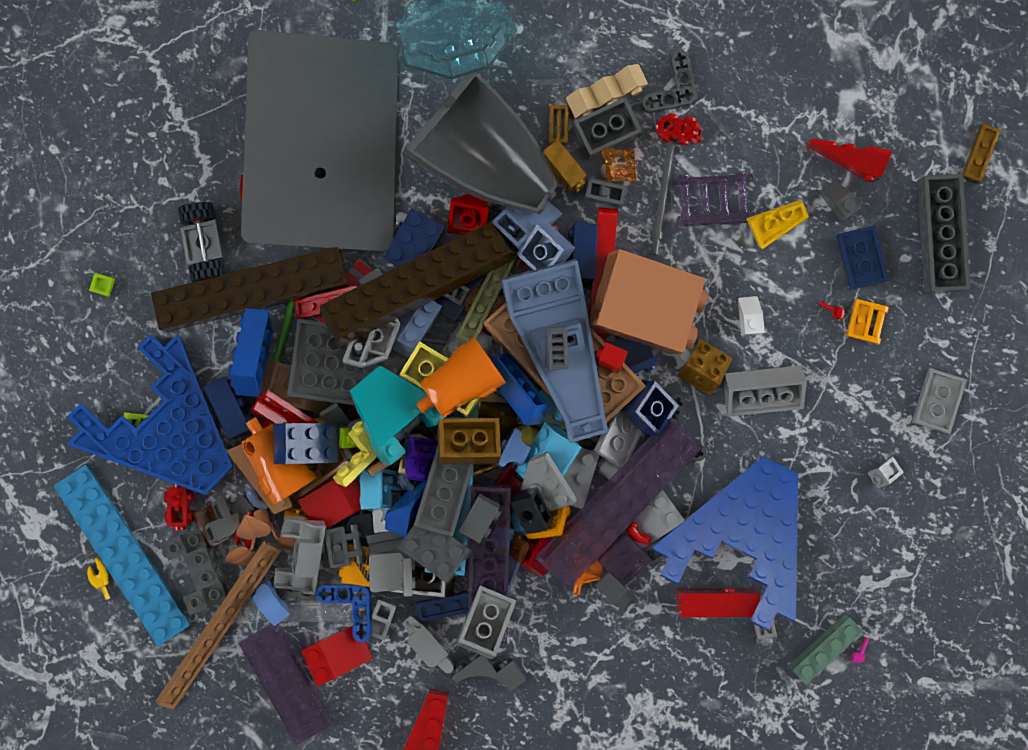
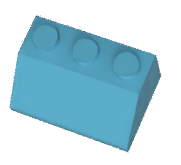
[515,422,581,479]

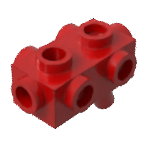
[655,113,702,146]
[164,484,194,530]

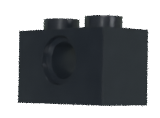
[510,487,553,534]

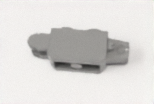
[402,615,455,674]

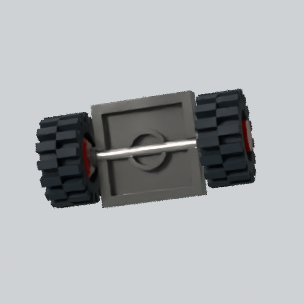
[178,202,225,282]

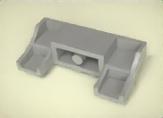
[273,516,326,594]

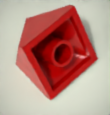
[447,194,489,235]

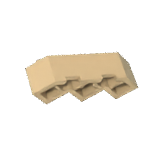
[566,64,648,118]

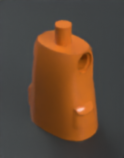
[416,336,506,417]
[242,417,318,505]

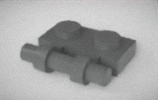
[325,524,365,569]

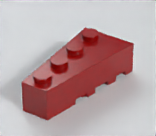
[403,689,449,750]

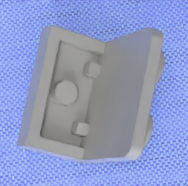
[369,551,415,597]

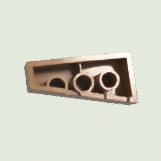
[226,444,296,514]

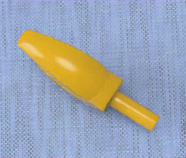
[87,557,110,600]

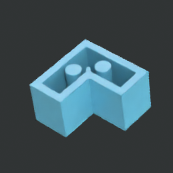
[360,469,402,511]

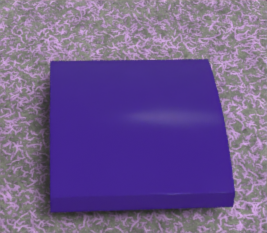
[405,436,438,482]

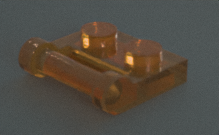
[601,147,637,182]

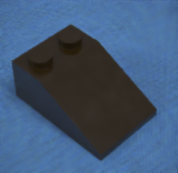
[391,560,455,597]

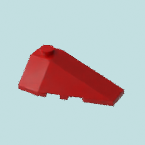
[806,138,892,182]

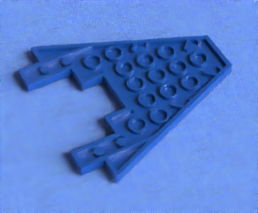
[67,334,234,495]
[652,457,798,631]

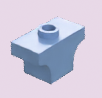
[495,428,531,467]

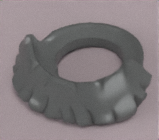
[280,589,310,601]

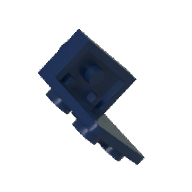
[609,338,659,377]

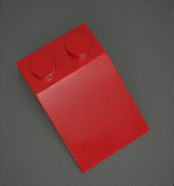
[298,478,361,529]
[301,625,373,687]

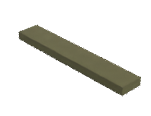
[455,246,519,344]

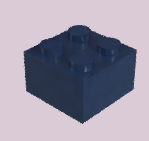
[621,380,679,436]

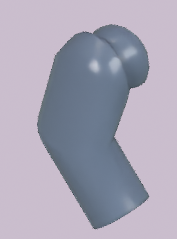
[246,486,269,510]

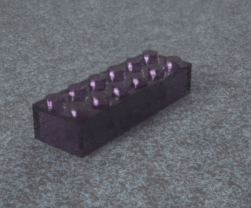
[239,623,333,745]

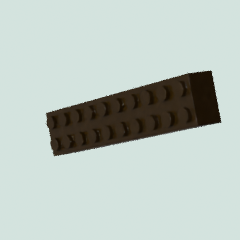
[320,222,512,347]
[151,247,350,332]

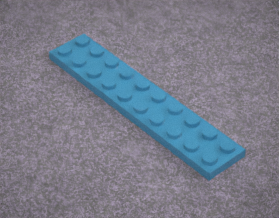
[53,465,192,647]

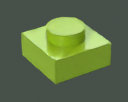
[89,273,115,297]
[339,427,357,448]

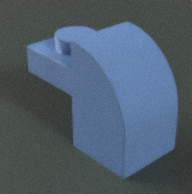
[253,579,290,626]

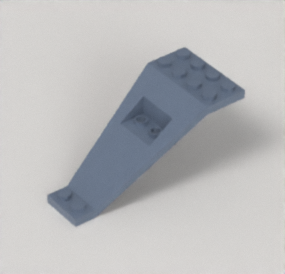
[501,259,608,443]

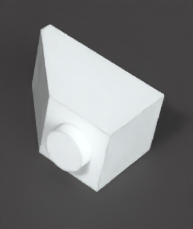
[738,296,765,336]

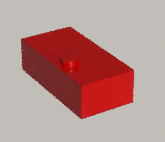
[676,587,760,618]

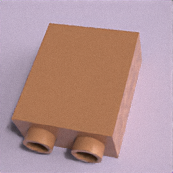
[589,249,708,354]

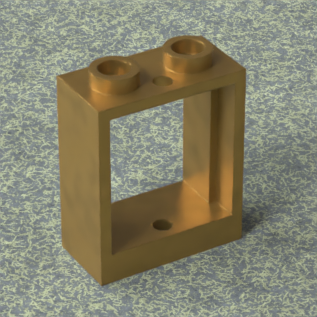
[543,139,587,194]

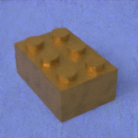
[438,418,501,464]

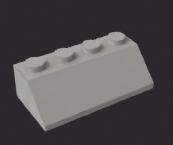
[724,365,807,417]

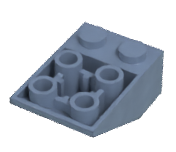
[492,200,562,251]

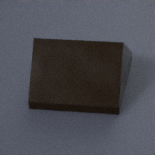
[478,401,518,443]

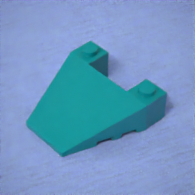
[349,366,446,465]

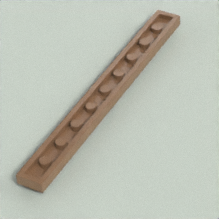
[156,541,282,710]

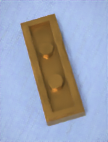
[962,123,1001,184]

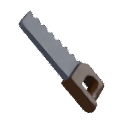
[501,533,530,593]

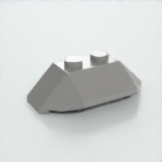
[342,319,400,368]

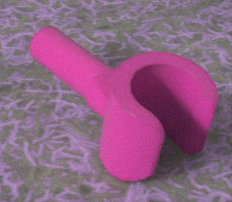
[851,637,869,663]

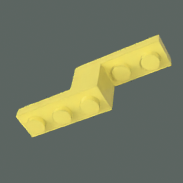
[333,420,377,487]

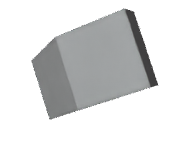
[366,599,397,640]

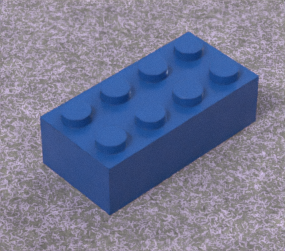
[228,308,274,397]

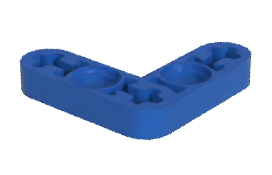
[315,584,373,642]

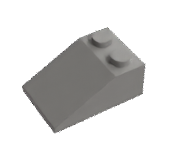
[613,488,685,553]
[455,586,516,659]

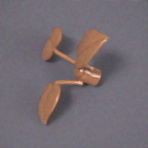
[225,509,296,565]

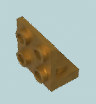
[678,339,732,396]

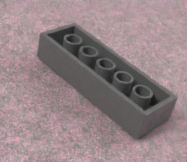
[917,174,970,294]

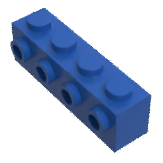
[491,353,550,426]

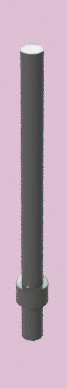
[651,142,675,255]

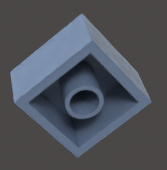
[517,223,575,270]

